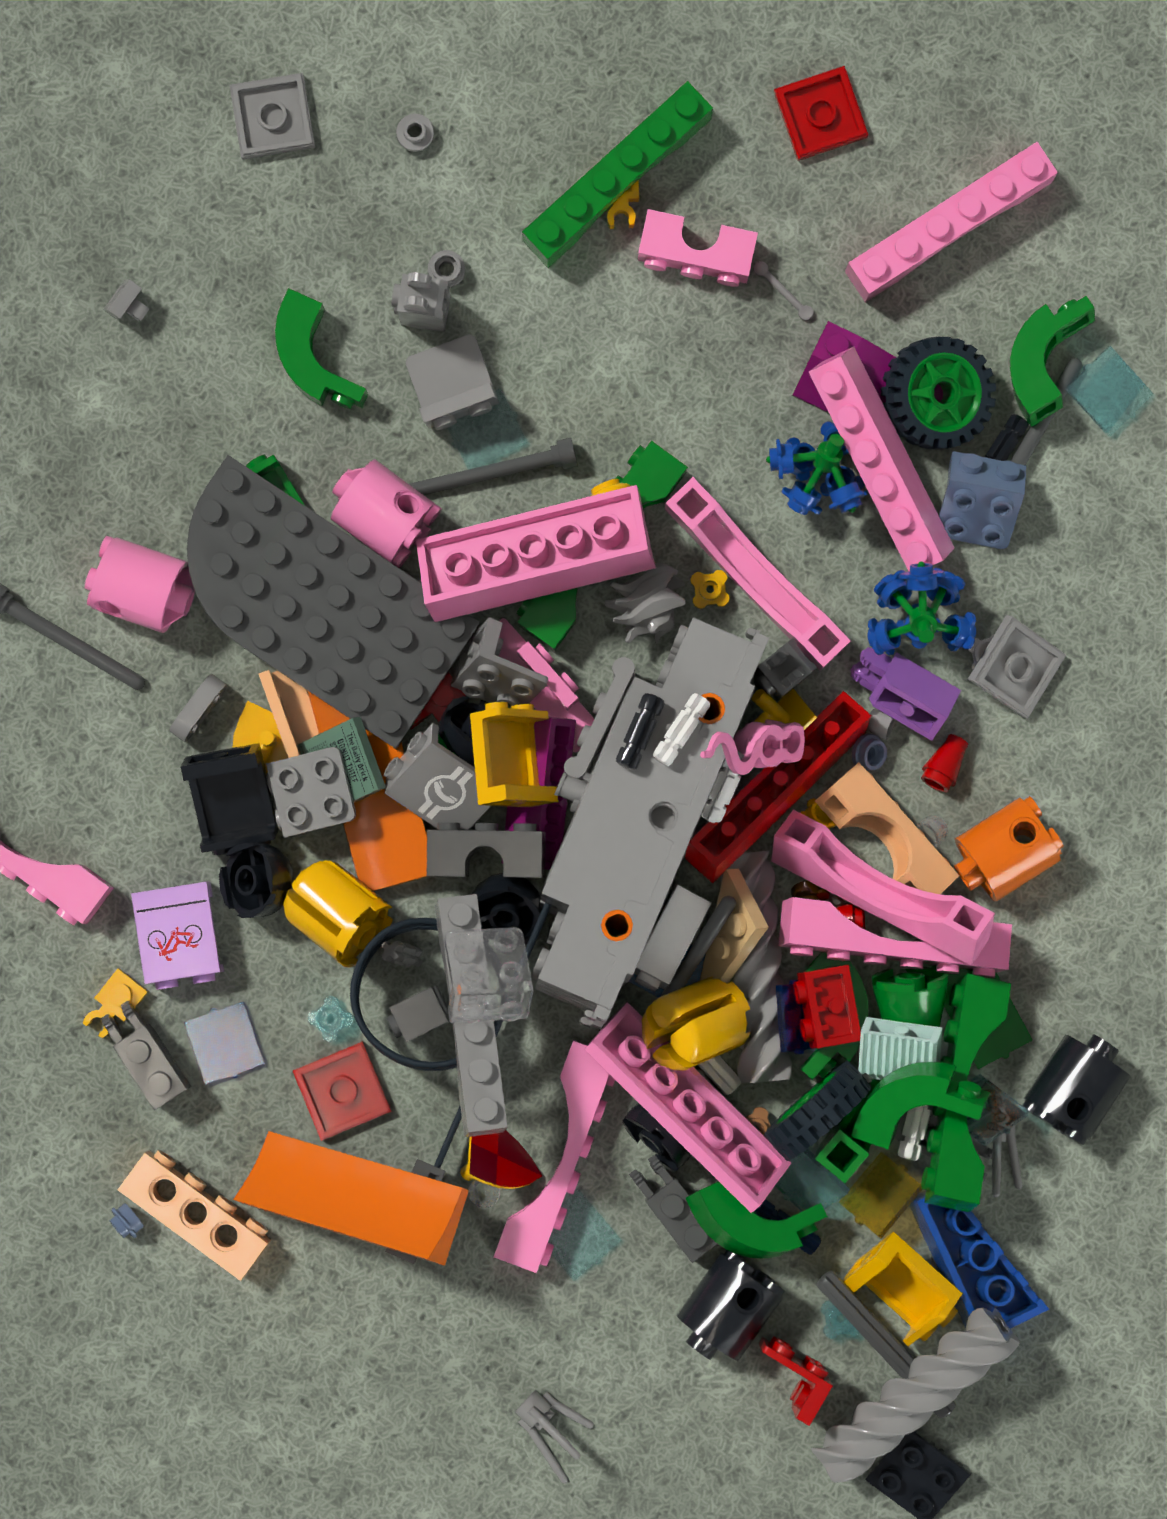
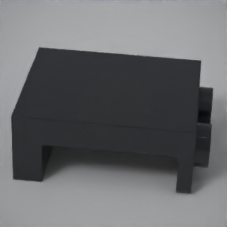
[180,743,279,855]

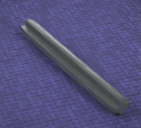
[817,1271,956,1418]

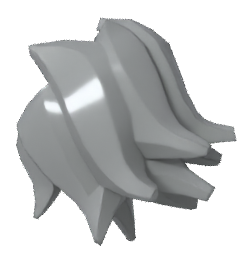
[605,562,686,644]

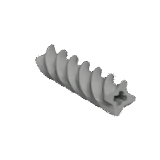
[720,851,792,1083]
[811,1307,1020,1483]

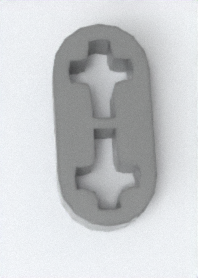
[169,674,227,743]

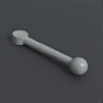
[754,261,814,321]

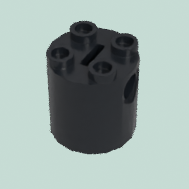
[1022,1034,1131,1145]
[677,1250,785,1361]

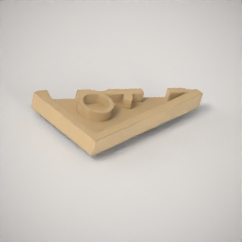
[700,868,769,983]

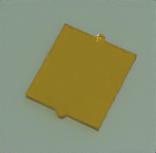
[839,1152,922,1239]

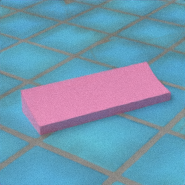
[416,485,656,622]
[584,1002,792,1213]

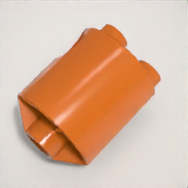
[954,796,1064,902]

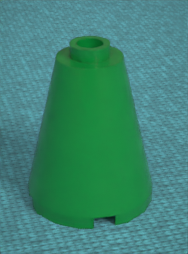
[872,967,948,1027]

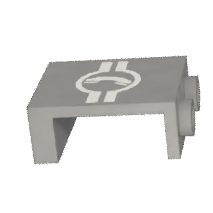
[384,723,491,830]

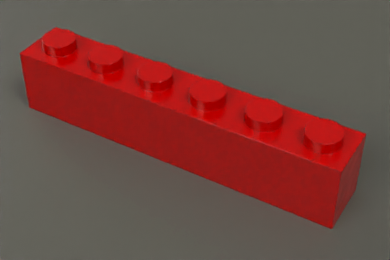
[685,691,872,883]

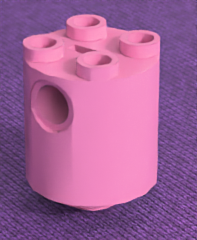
[330,459,442,568]
[85,536,195,633]

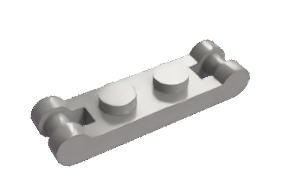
[564,657,635,781]

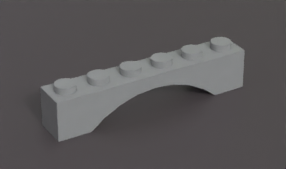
[435,894,508,1137]

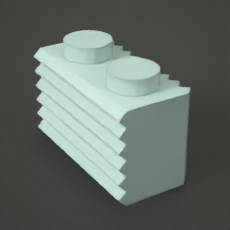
[858,1017,943,1080]

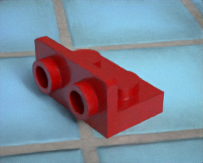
[793,965,861,1049]

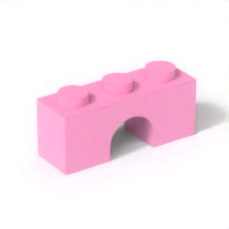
[638,209,758,287]

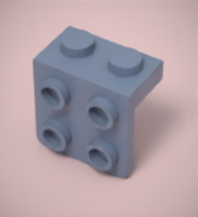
[939,451,1026,549]

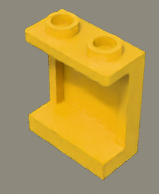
[470,702,558,807]
[842,1231,963,1346]

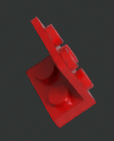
[759,1336,833,1426]

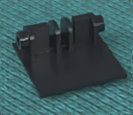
[865,1430,971,1519]

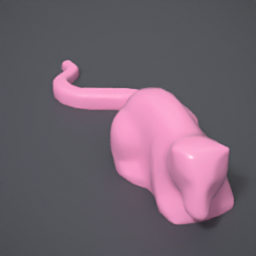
[700,719,805,775]

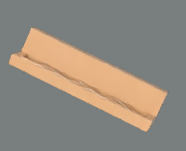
[258,670,319,758]

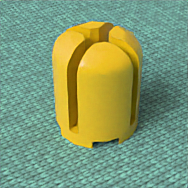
[283,860,393,968]
[642,976,750,1071]

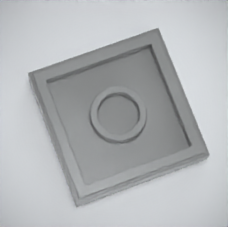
[229,73,315,160]
[968,615,1066,719]

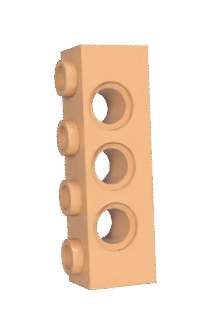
[118,1150,271,1281]

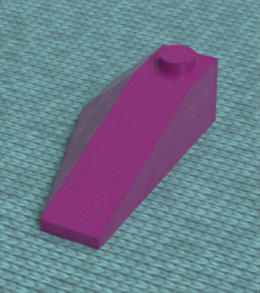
[792,321,943,416]

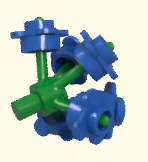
[766,421,868,515]
[867,561,976,656]

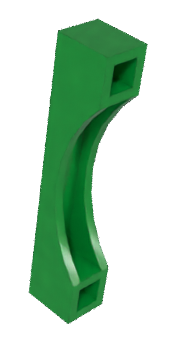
[522,81,713,268]
[516,441,688,652]
[921,973,1012,1212]

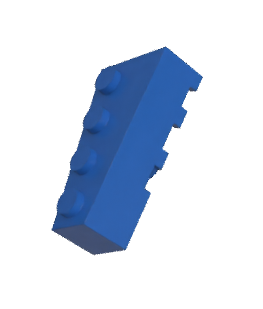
[907,1191,1050,1329]

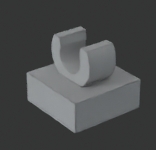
[103,279,149,321]

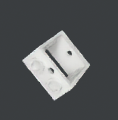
[634,885,711,991]

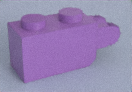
[850,647,961,741]

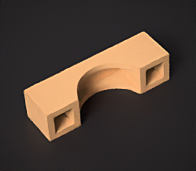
[815,762,960,894]

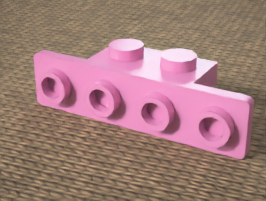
[498,618,594,753]

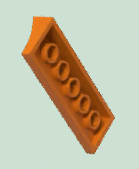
[307,690,429,891]
[233,1131,469,1266]

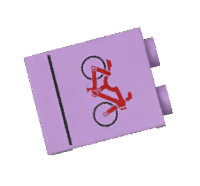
[131,882,224,990]

